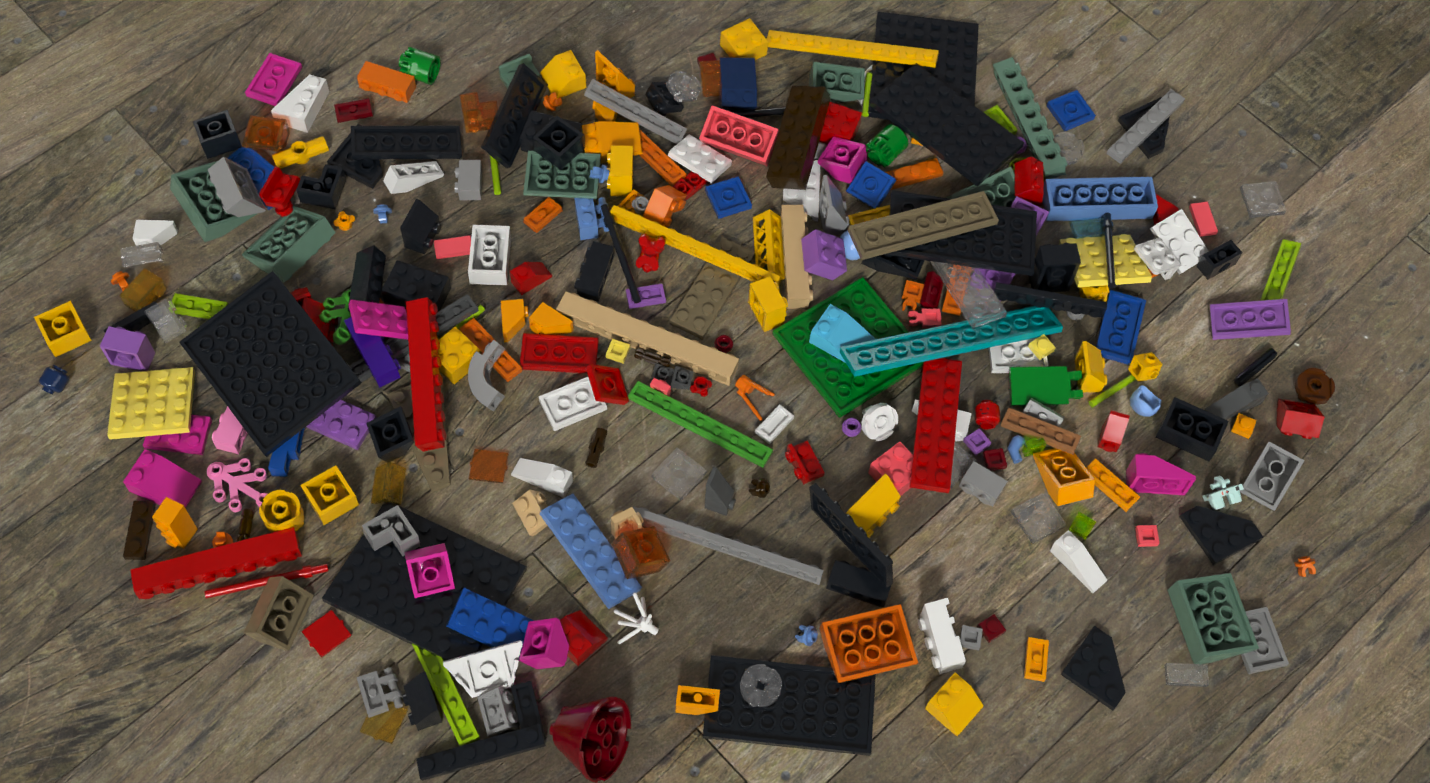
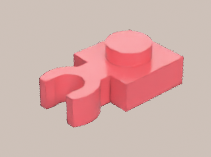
[908,309,942,328]

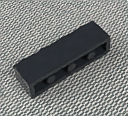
[348,245,386,312]

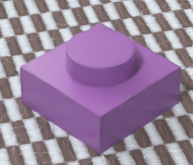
[963,428,991,455]

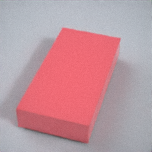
[1189,202,1218,237]
[434,235,471,259]

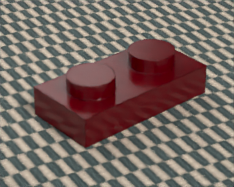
[334,98,373,123]
[920,271,944,309]

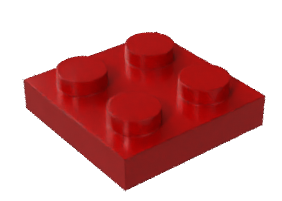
[586,364,629,405]

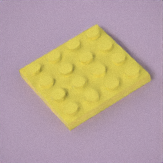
[1059,234,1152,287]
[107,367,195,439]

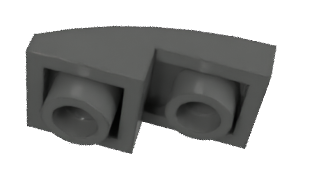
[650,363,693,390]

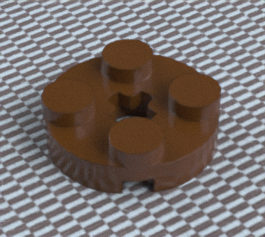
[1295,368,1335,405]

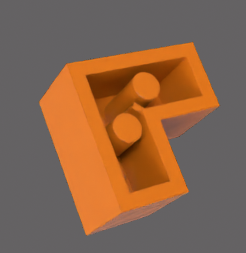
[643,185,687,228]

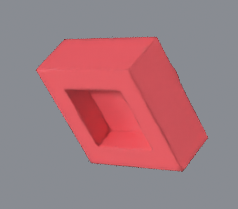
[650,378,671,397]
[1135,525,1159,547]

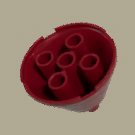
[550,697,631,783]

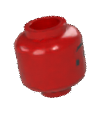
[975,400,1000,430]

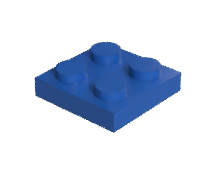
[1046,90,1096,132]
[846,161,896,209]
[705,176,752,219]

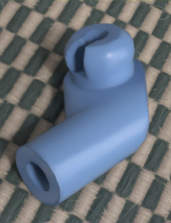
[1008,435,1026,464]

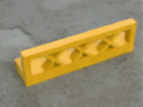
[753,209,785,281]

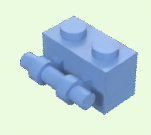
[574,197,609,240]

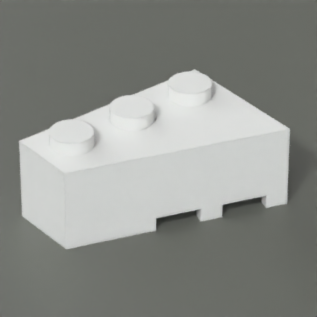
[271,74,329,133]
[918,598,966,674]

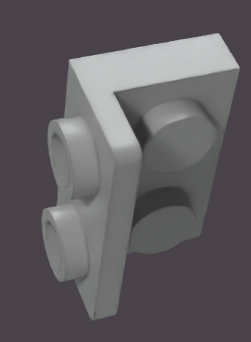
[477,687,519,737]

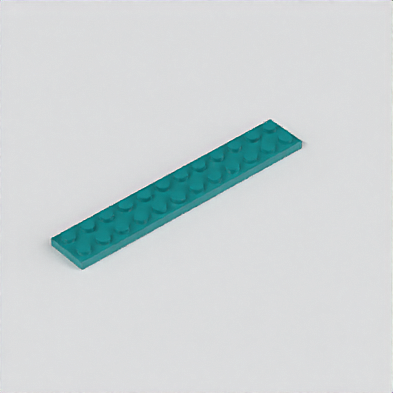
[840,306,1063,377]

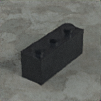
[574,241,615,302]
[826,560,891,608]

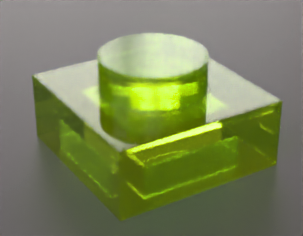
[1022,438,1046,457]
[1068,512,1096,540]

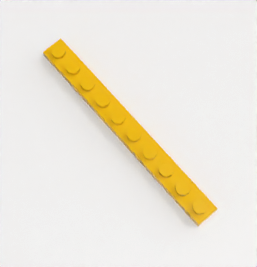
[766,30,939,68]
[610,205,781,286]

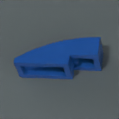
[268,428,305,477]

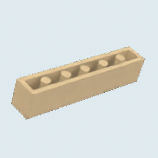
[780,205,813,309]

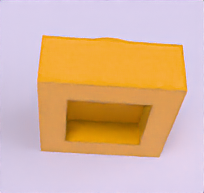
[1231,413,1257,439]

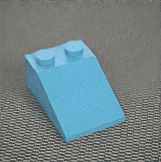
[809,304,876,363]

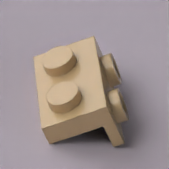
[512,490,548,536]
[611,507,643,540]

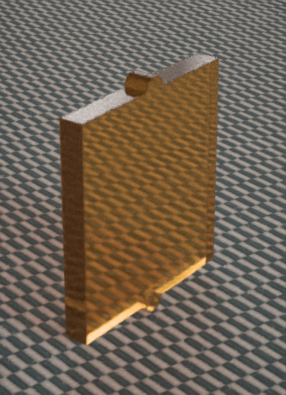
[469,449,509,484]

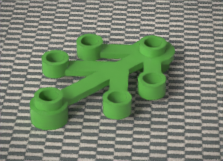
[319,290,351,345]

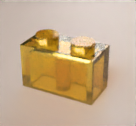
[119,268,167,312]

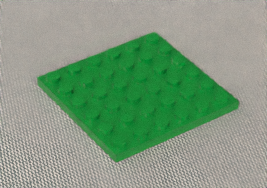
[772,277,923,418]

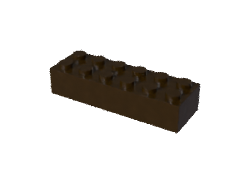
[766,86,831,190]

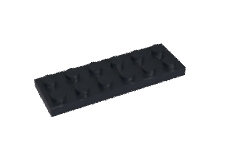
[481,63,548,169]
[351,126,462,160]
[809,483,893,588]

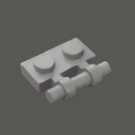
[356,667,403,718]

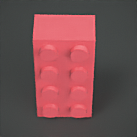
[699,106,779,166]

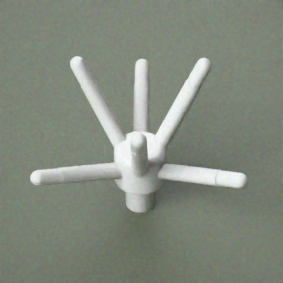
[614,593,659,644]

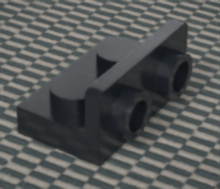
[645,82,684,117]

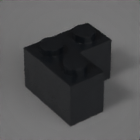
[296,164,346,209]

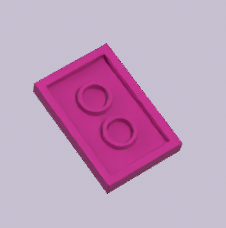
[245,53,302,106]
[348,300,408,339]
[143,415,212,455]

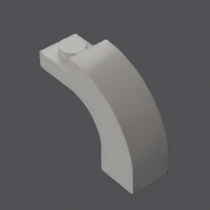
[468,340,506,412]

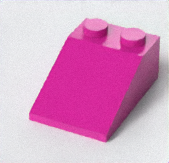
[123,449,202,507]
[1126,453,1196,495]

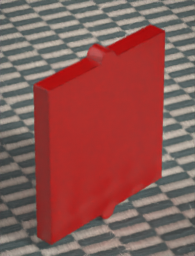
[302,610,352,658]

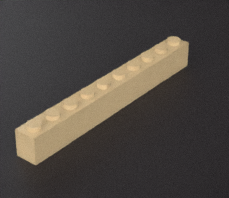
[556,292,739,386]

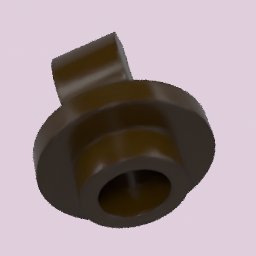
[748,478,770,498]

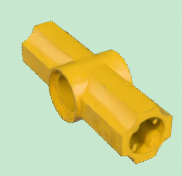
[272,136,329,169]

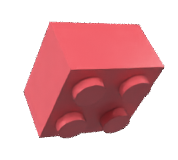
[868,441,913,496]

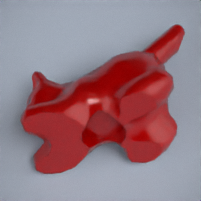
[635,233,666,273]

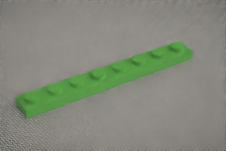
[628,381,773,468]

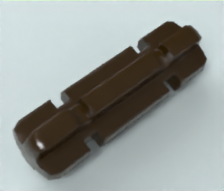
[634,347,671,367]
[237,508,254,542]

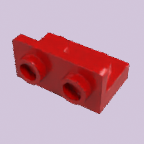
[259,167,300,209]
[785,440,825,485]

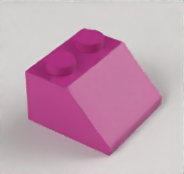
[818,136,867,184]
[404,543,455,598]
[519,618,569,669]

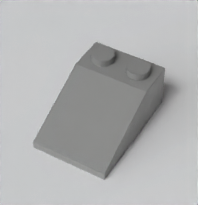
[819,175,849,235]
[1240,442,1305,511]

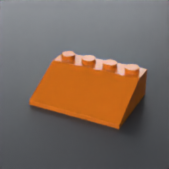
[819,604,918,683]

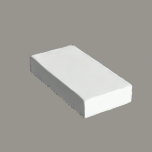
[755,404,794,444]

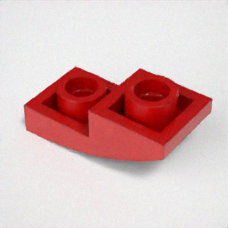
[673,171,708,201]

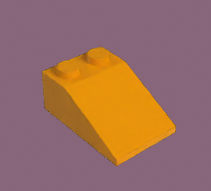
[595,50,635,98]
[582,121,643,164]
[1033,448,1095,506]

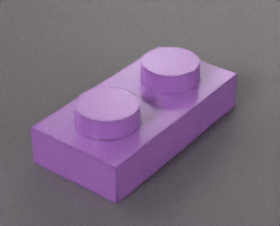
[626,284,666,309]

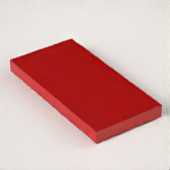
[520,333,599,374]

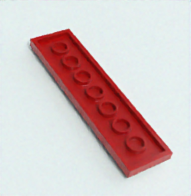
[909,358,962,493]

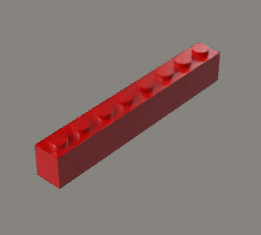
[406,297,446,452]
[130,527,302,599]

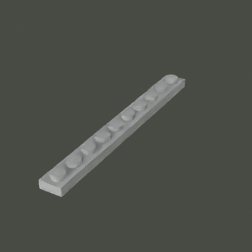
[633,507,824,585]

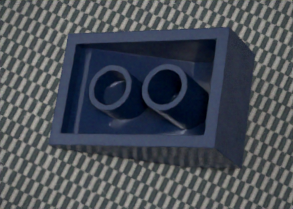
[720,57,757,111]

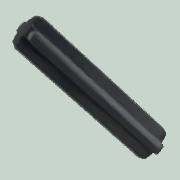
[1234,348,1277,386]

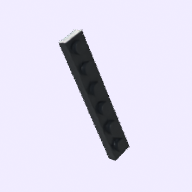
[992,282,1108,318]
[416,724,546,781]

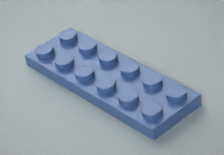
[540,494,642,609]

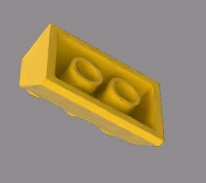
[846,474,901,538]

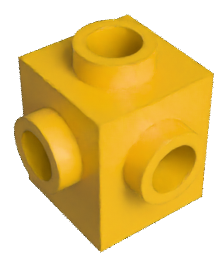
[1079,285,1110,302]
[1128,352,1163,382]

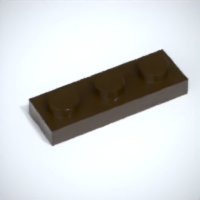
[123,501,156,560]

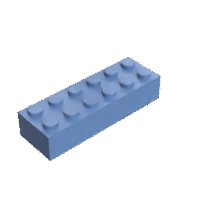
[1043,177,1158,221]

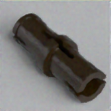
[585,428,608,468]

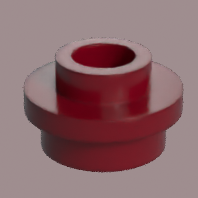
[714,335,733,353]

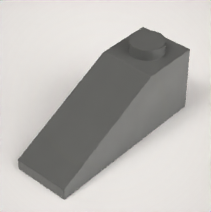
[1204,378,1269,420]
[704,467,736,516]

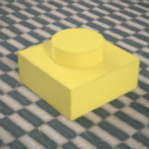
[1028,334,1056,360]
[606,339,630,364]

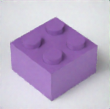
[801,229,847,280]
[100,326,155,371]

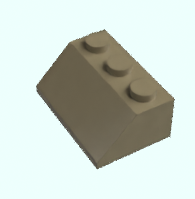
[244,576,314,651]

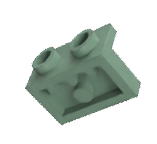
[499,54,540,89]

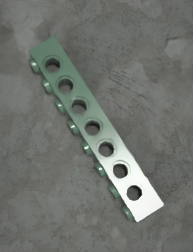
[993,57,1067,180]

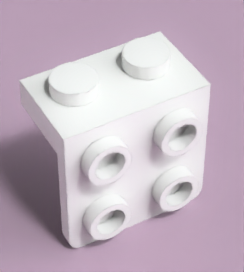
[1134,238,1181,280]

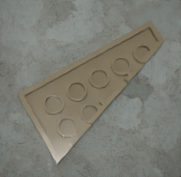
[387,373,450,493]

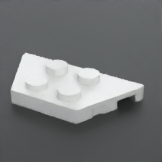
[782,160,820,221]
[443,640,523,698]

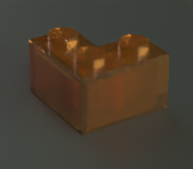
[460,92,498,133]

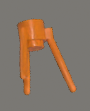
[735,375,775,421]

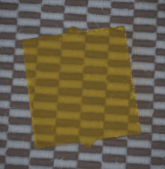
[360,702,408,744]

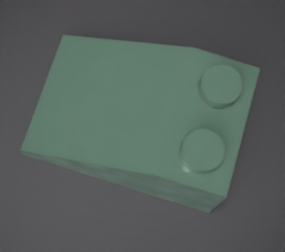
[809,62,865,103]

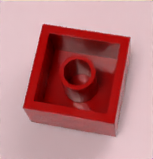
[819,102,862,144]

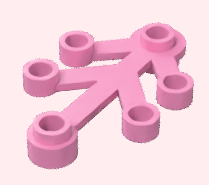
[207,458,268,512]

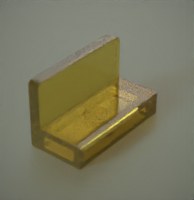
[371,462,406,506]

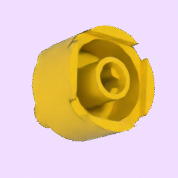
[259,490,304,533]

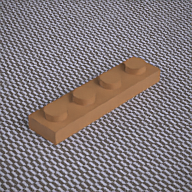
[1001,408,1081,455]

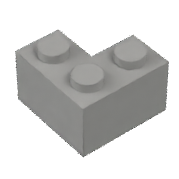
[362,505,420,556]

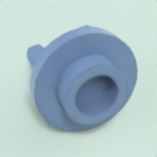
[590,165,609,183]
[373,205,392,224]
[795,625,818,646]

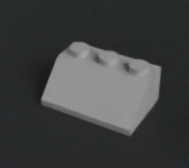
[207,157,266,217]

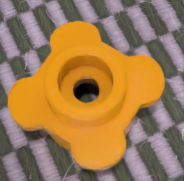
[333,211,355,231]

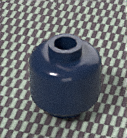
[39,365,69,395]

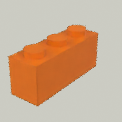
[357,61,416,103]

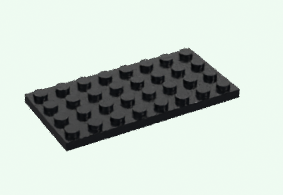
[869,63,1024,186]
[885,190,1037,276]
[703,655,876,756]

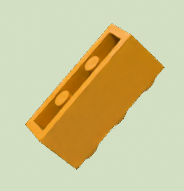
[152,497,198,549]

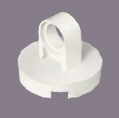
[861,403,898,441]

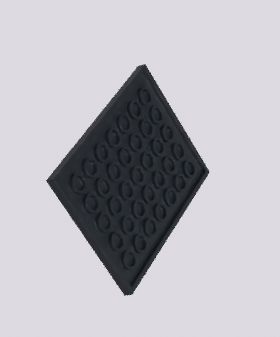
[868,12,979,120]
[179,271,362,457]
[322,500,527,661]

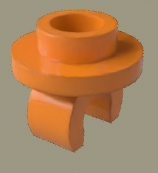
[543,92,562,112]
[110,271,130,291]
[212,532,233,548]
[1294,556,1316,577]

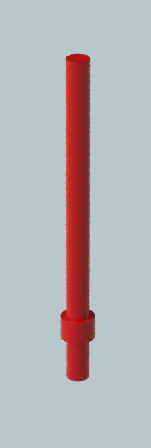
[204,564,329,599]

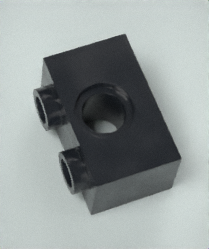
[1196,240,1242,280]

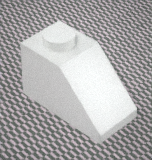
[133,220,178,250]

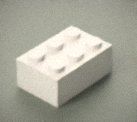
[468,225,511,285]

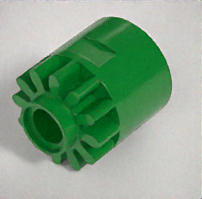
[399,47,441,85]
[866,124,908,168]

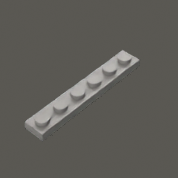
[584,79,687,144]
[1106,89,1185,164]

